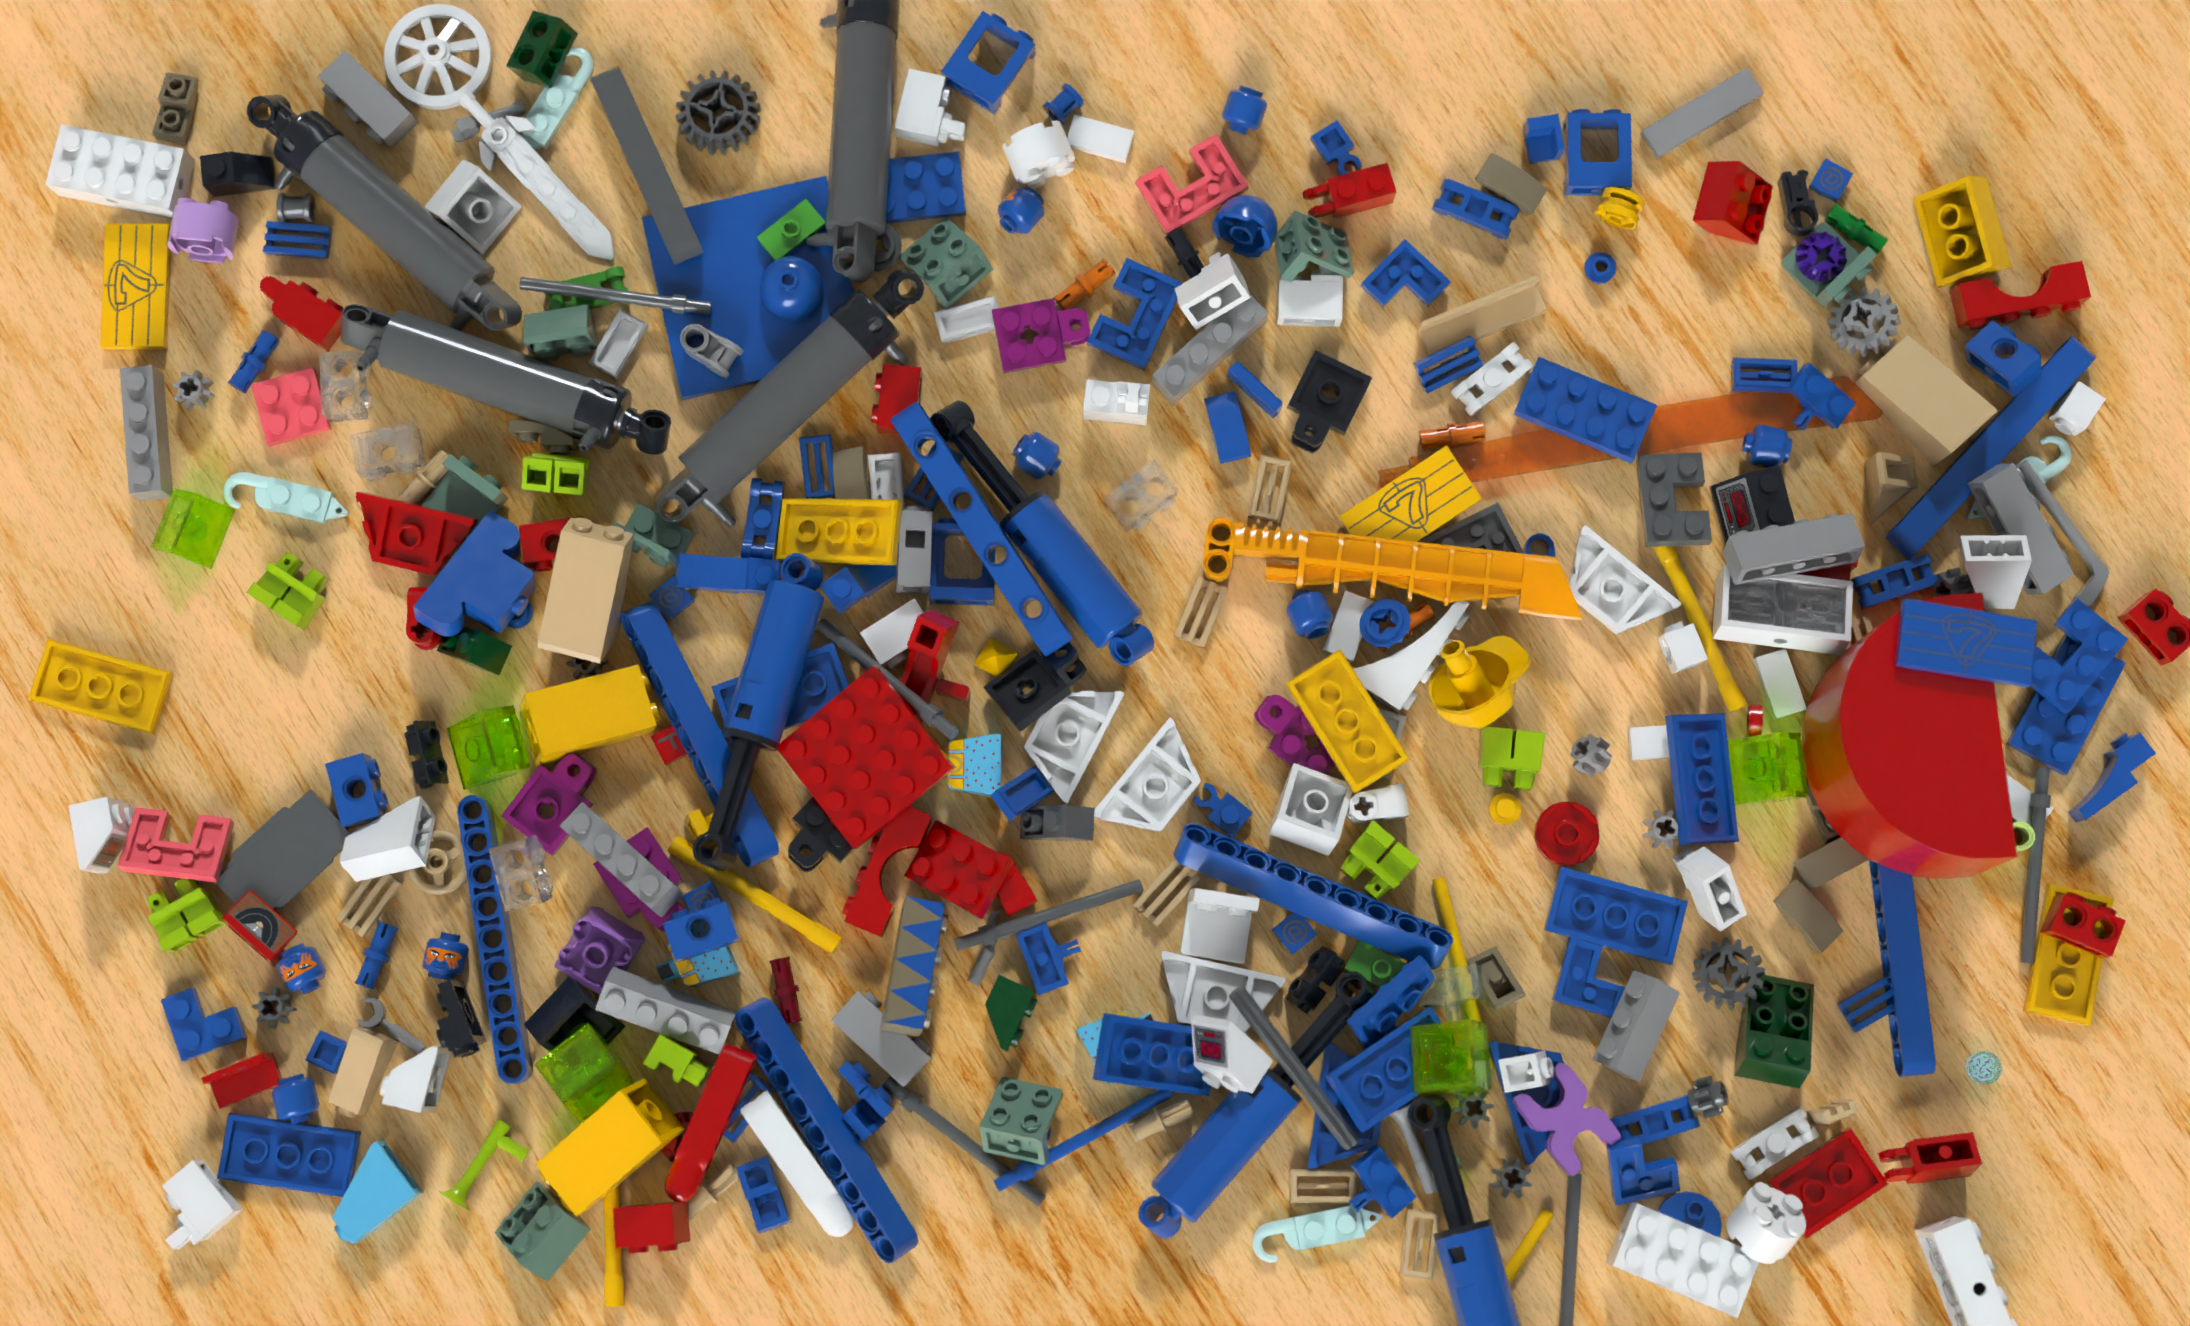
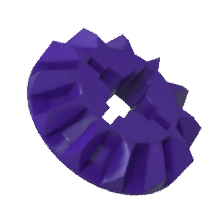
[1796,231,1848,282]

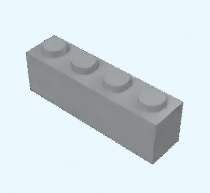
[1152,293,1268,406]
[120,365,173,501]
[1968,463,2074,594]
[1722,513,1865,585]
[560,802,684,918]
[595,967,736,1055]

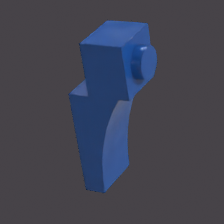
[675,553,781,595]
[819,565,896,615]
[2068,732,2156,822]

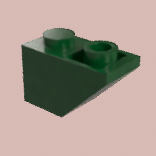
[437,626,512,675]
[985,975,1038,1051]

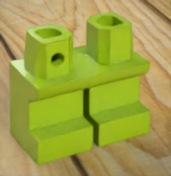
[521,452,590,495]
[246,552,329,630]
[1478,726,1545,791]
[1340,820,1421,900]
[147,878,225,953]
[643,1034,712,1087]

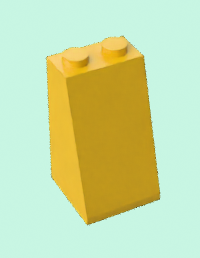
[519,664,659,768]
[535,1078,685,1217]

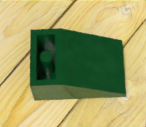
[1735,975,1814,1088]

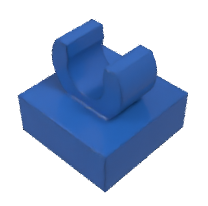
[842,1099,886,1141]

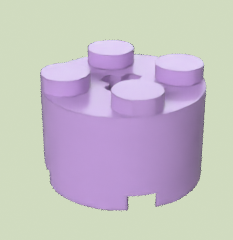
[168,197,239,263]

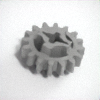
[1828,287,1901,357]

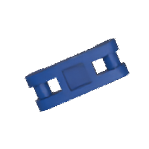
[1432,179,1520,240]
[741,478,785,560]
[1851,553,1939,610]
[1610,1094,1700,1144]

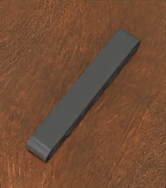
[590,66,704,265]

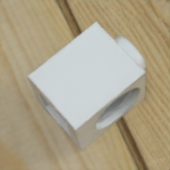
[2048,381,2106,436]
[1658,621,1708,674]

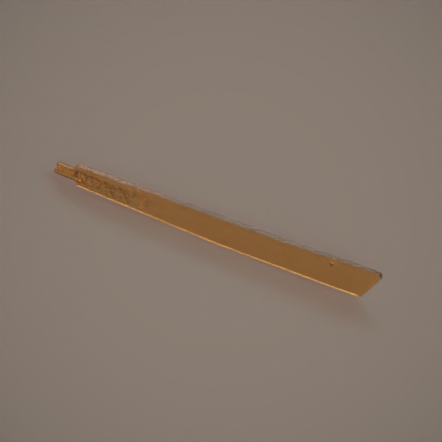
[1378,376,1882,488]

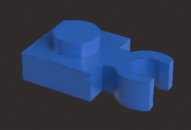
[1310,120,1362,176]
[1193,783,1253,838]

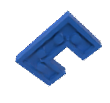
[1087,258,1183,371]
[2030,598,2128,714]

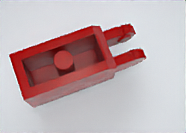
[1302,162,1397,218]
[259,276,343,352]
[1878,1132,1982,1185]

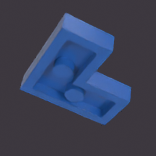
[1361,239,1451,308]
[1552,937,1625,1018]
[161,988,247,1061]
[1606,1137,1680,1205]

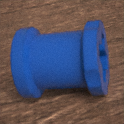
[1043,83,1084,126]

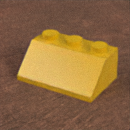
[1913,175,2012,288]

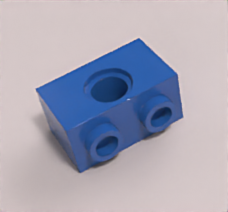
[1965,320,2042,397]
[325,753,389,829]
[663,898,742,962]

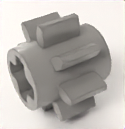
[172,370,215,411]
[1570,734,1612,777]
[1642,809,1678,849]

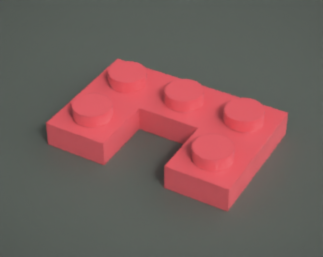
[1135,134,1249,235]
[118,807,234,882]

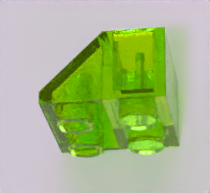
[535,1023,635,1123]

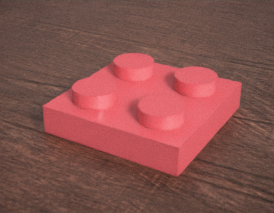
[251,367,332,447]

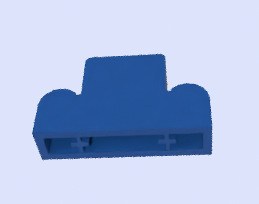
[413,510,535,636]

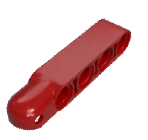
[664,1042,757,1203]

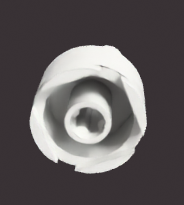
[1002,121,1075,189]
[1726,1182,1806,1264]

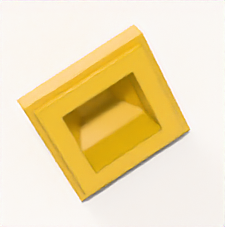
[974,637,1018,677]

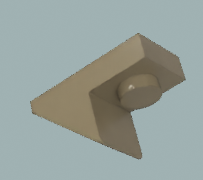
[1467,946,1526,1010]

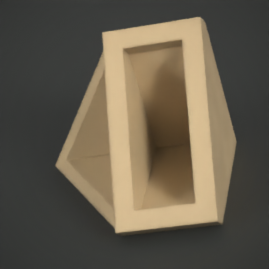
[1864,452,1918,524]

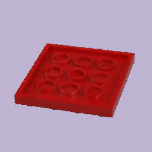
[778,665,956,849]

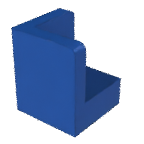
[1523,114,1565,164]

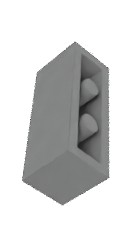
[318,50,418,149]
[1592,970,1680,1082]
[831,991,932,1087]

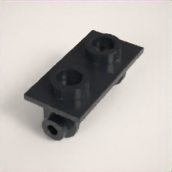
[404,721,449,789]
[1284,946,1345,1014]

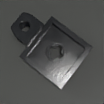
[1287,350,1373,454]
[983,642,1087,732]
[788,797,854,873]

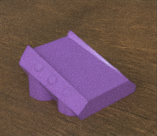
[555,906,645,995]

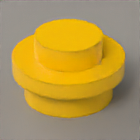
[1489,793,1522,825]

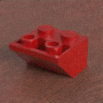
[1692,161,1773,245]

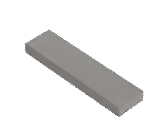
[1640,67,1764,160]

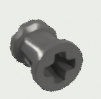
[277,193,315,222]

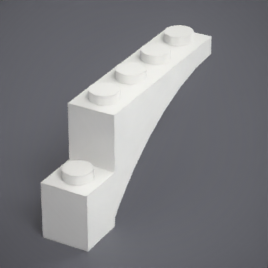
[1353,601,1470,714]

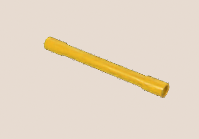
[1653,546,1747,713]
[667,835,842,954]
[599,1106,624,1307]

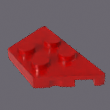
[355,491,478,576]

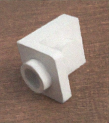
[1498,1051,1554,1093]

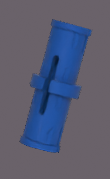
[227,330,280,394]
[355,921,398,990]

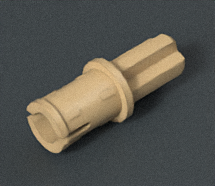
[399,451,448,505]
[1127,1100,1193,1143]
[688,1164,739,1221]

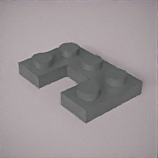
[1636,452,1712,547]
[1418,503,1525,603]

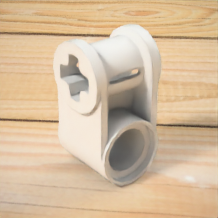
[1346,784,1410,823]

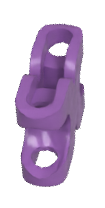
[1513,1062,1621,1177]

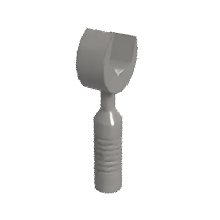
[450,101,525,142]
[968,910,1013,986]
[356,998,426,1055]

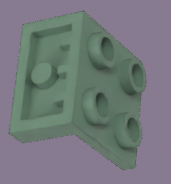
[1274,210,1354,282]
[900,217,994,309]
[612,503,695,568]
[979,1077,1063,1165]

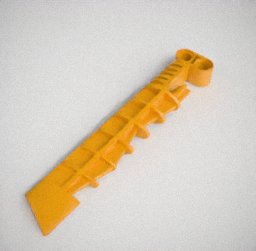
[1203,517,1581,620]

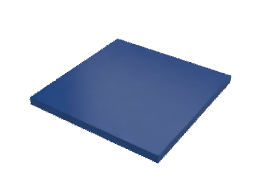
[642,176,853,400]

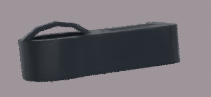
[1778,170,1818,237]

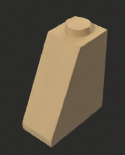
[328,1027,399,1118]

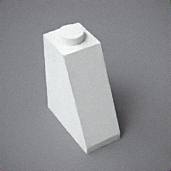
[1959,535,2032,609]
[340,796,436,882]

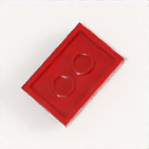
[904,820,1015,919]
[1766,1128,1888,1239]

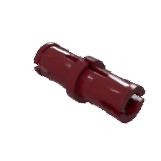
[769,956,803,1024]

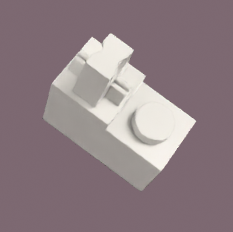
[894,68,966,147]
[1175,251,1251,330]
[1277,265,1343,327]
[1083,379,1150,426]
[860,598,945,669]
[1672,846,1747,931]
[162,1159,243,1250]

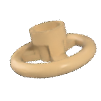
[408,830,467,895]

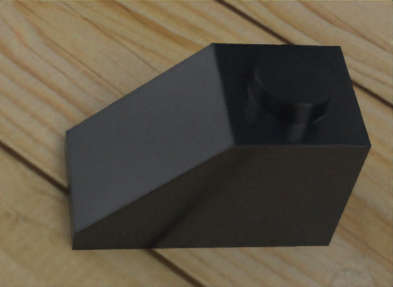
[200,152,276,197]

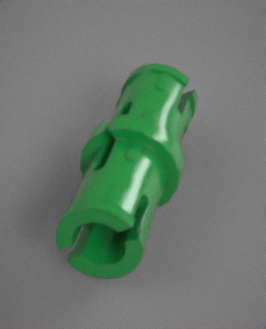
[1824,203,1889,255]

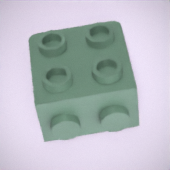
[1781,222,1877,308]
[422,454,508,544]

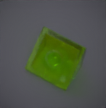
[151,488,235,569]

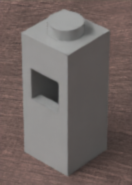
[895,506,932,594]

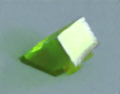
[447,705,531,790]
[1728,732,1808,805]
[1411,1019,1492,1094]

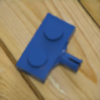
[1786,363,1856,430]
[1016,923,1081,996]
[838,1061,894,1118]
[1349,1144,1416,1218]

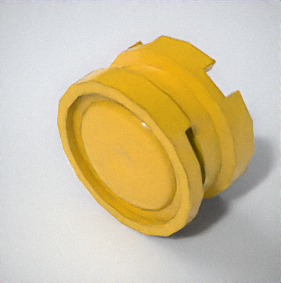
[1595,187,1645,229]

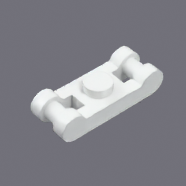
[1451,342,1534,417]
[1730,1106,1820,1180]

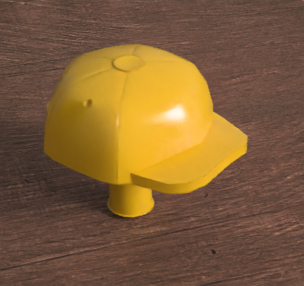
[1428,635,1531,729]

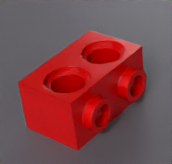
[2117,588,2190,666]
[2040,892,2126,958]

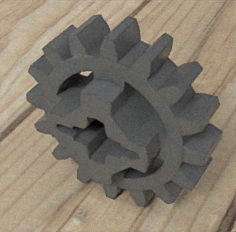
[1692,938,1765,1010]

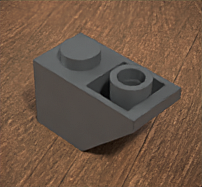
[1020,804,1094,841]

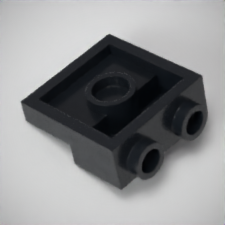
[436,979,487,1058]

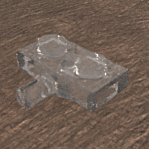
[1419,964,1485,1026]

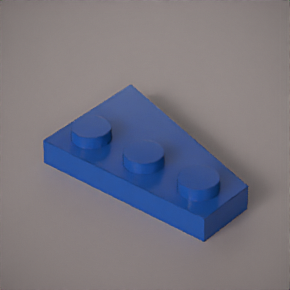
[1347,955,1435,1051]

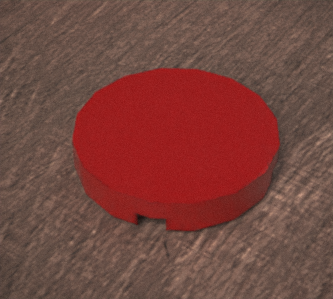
[1534,801,1600,866]

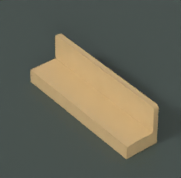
[1417,275,1547,356]

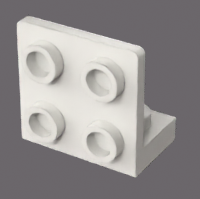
[1180,888,1260,964]

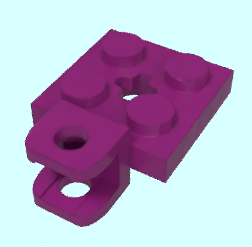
[992,298,1090,373]
[1254,695,1335,775]
[501,753,597,856]
[593,827,684,932]

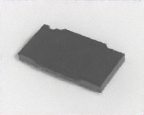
[216,789,352,911]

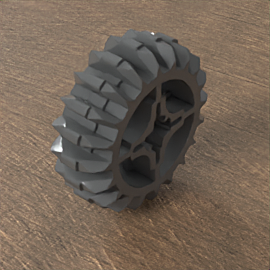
[676,70,761,156]

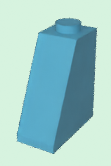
[332,1141,423,1244]

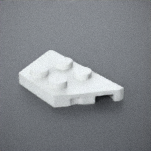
[1569,525,1682,635]
[1024,691,1125,805]
[1094,718,1201,832]
[1161,951,1285,1033]

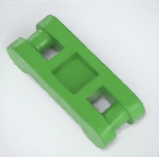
[545,266,628,311]

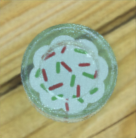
[1966,1051,2002,1084]

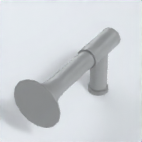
[1389,1100,1463,1194]

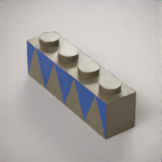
[880,896,948,1037]

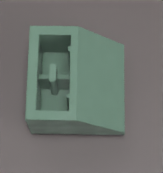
[523,304,598,362]
[494,1181,590,1282]

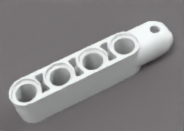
[740,1090,854,1237]

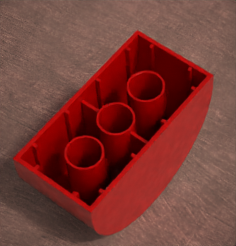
[1802,593,2017,878]

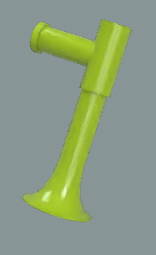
[439,1119,530,1210]

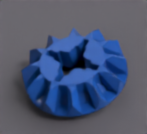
[1359,599,1412,649]

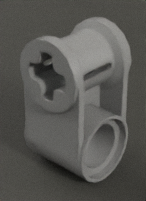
[680,324,744,379]

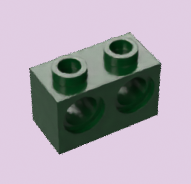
[506,11,578,88]

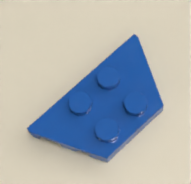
[1488,1041,1564,1165]
[1307,1042,1381,1169]

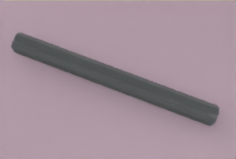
[1229,986,1359,1150]

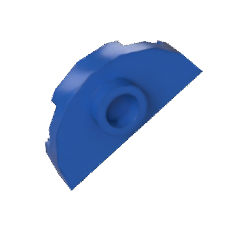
[1657,1191,1722,1238]

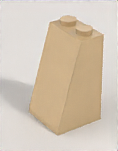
[1854,335,1998,466]
[537,518,634,663]

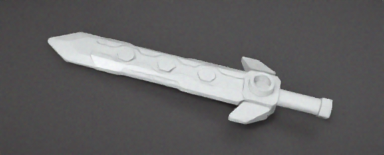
[459,92,614,260]

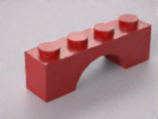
[1950,260,2091,330]
[900,610,960,723]
[842,806,933,938]

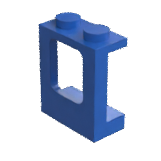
[941,11,1036,115]
[1563,109,1632,196]
[929,518,996,606]

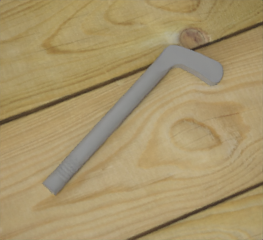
[2017,460,2109,606]

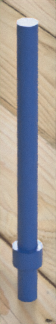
[993,1089,1173,1192]

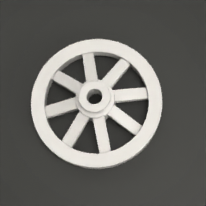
[384,4,492,110]

